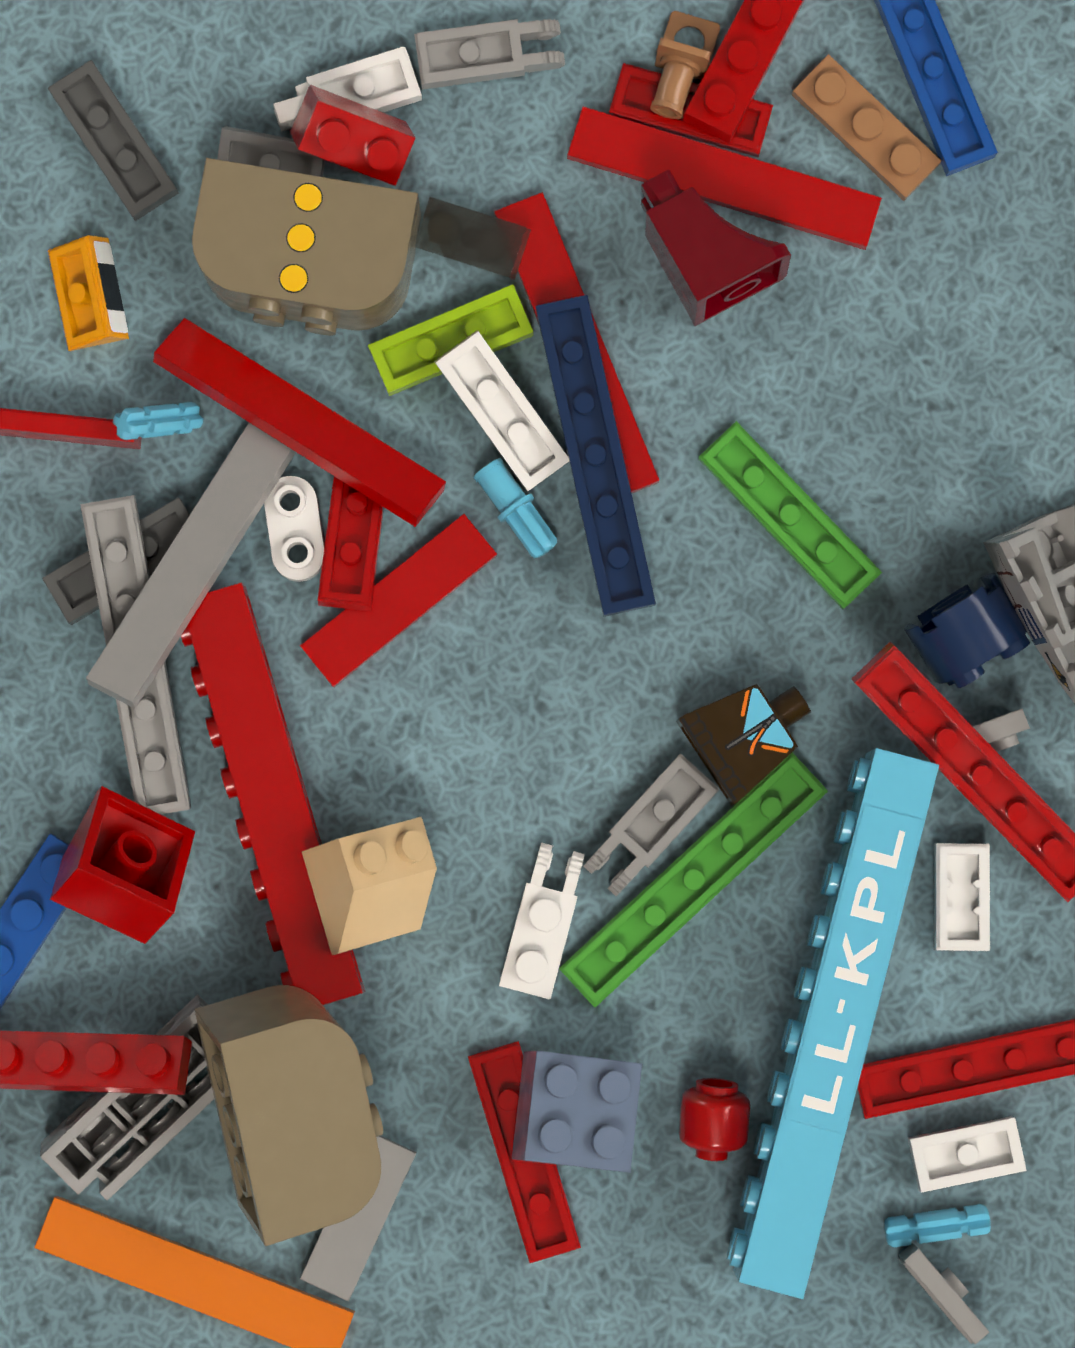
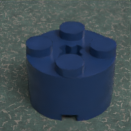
[904,573,1030,688]

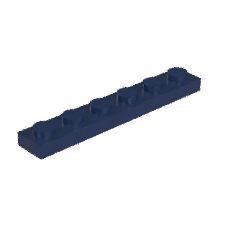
[536,295,656,617]

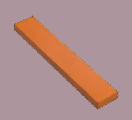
[34,1196,355,1348]

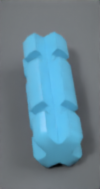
[113,402,204,440]
[884,1204,991,1247]

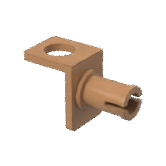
[650,11,720,119]

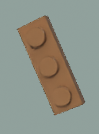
[792,54,942,201]

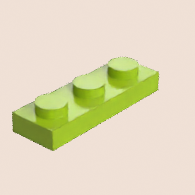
[368,284,534,396]

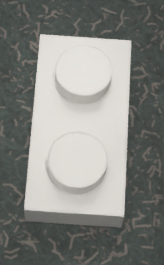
[908,1116,1027,1193]

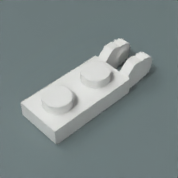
[499,843,585,999]

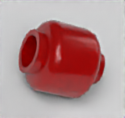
[679,1078,751,1161]

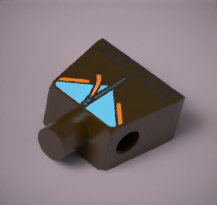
[676,684,811,805]

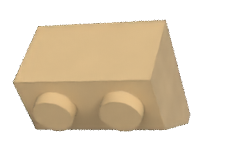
[302,817,437,955]

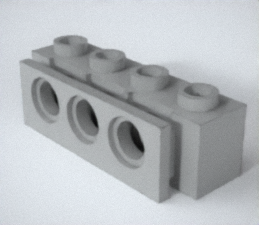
[40,994,214,1200]

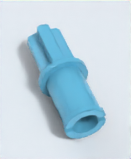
[473,458,557,558]

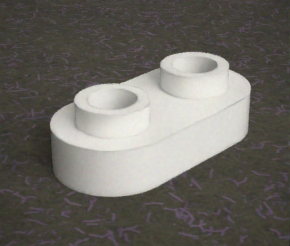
[264,476,325,582]

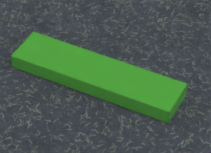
[698,421,882,610]

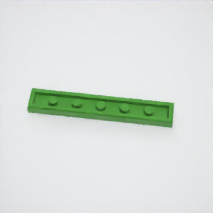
[559,752,828,1008]

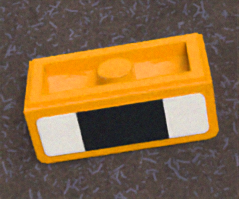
[48,235,129,351]

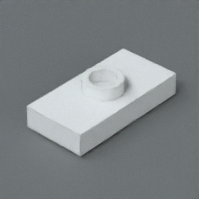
[934,843,990,951]

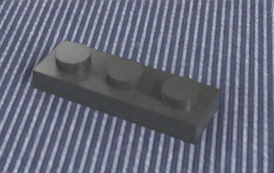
[48,60,179,221]
[42,497,190,625]

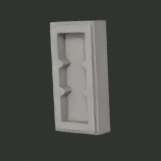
[899,1243,989,1345]

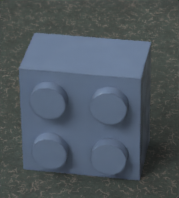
[512,1051,642,1173]

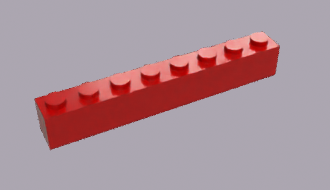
[181,582,366,1005]

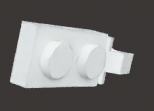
[273,47,422,131]

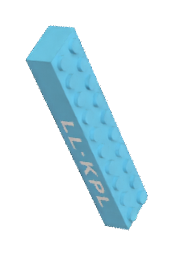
[726,748,939,1299]

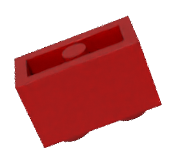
[290,85,416,186]

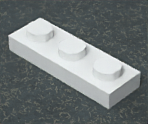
[434,331,569,491]

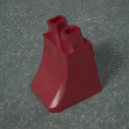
[641,170,791,326]

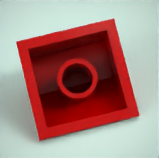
[50,786,195,944]

